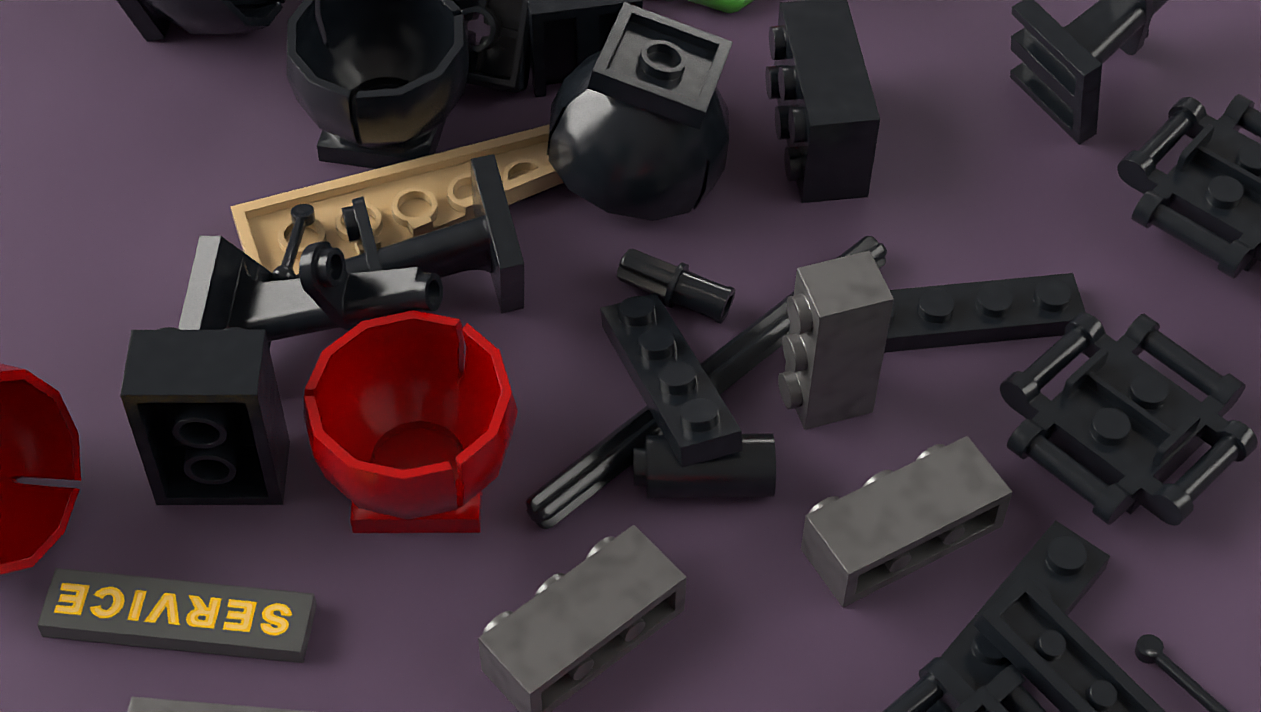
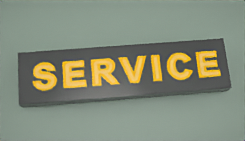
[37,568,317,663]

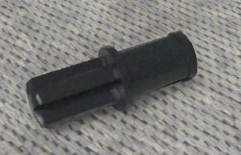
[617,249,736,324]

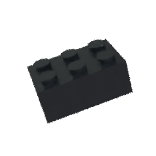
[765,0,880,203]
[120,327,290,505]

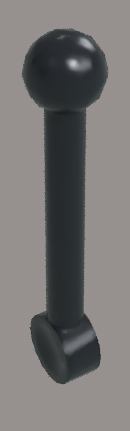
[272,204,315,281]
[1135,634,1229,712]

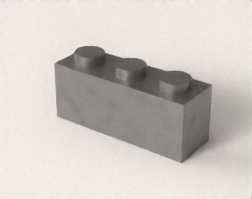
[778,250,894,430]
[801,436,1012,608]
[478,525,687,712]

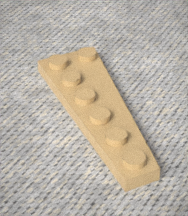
[230,125,564,275]

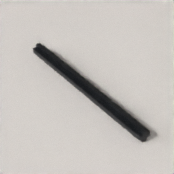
[526,236,887,529]

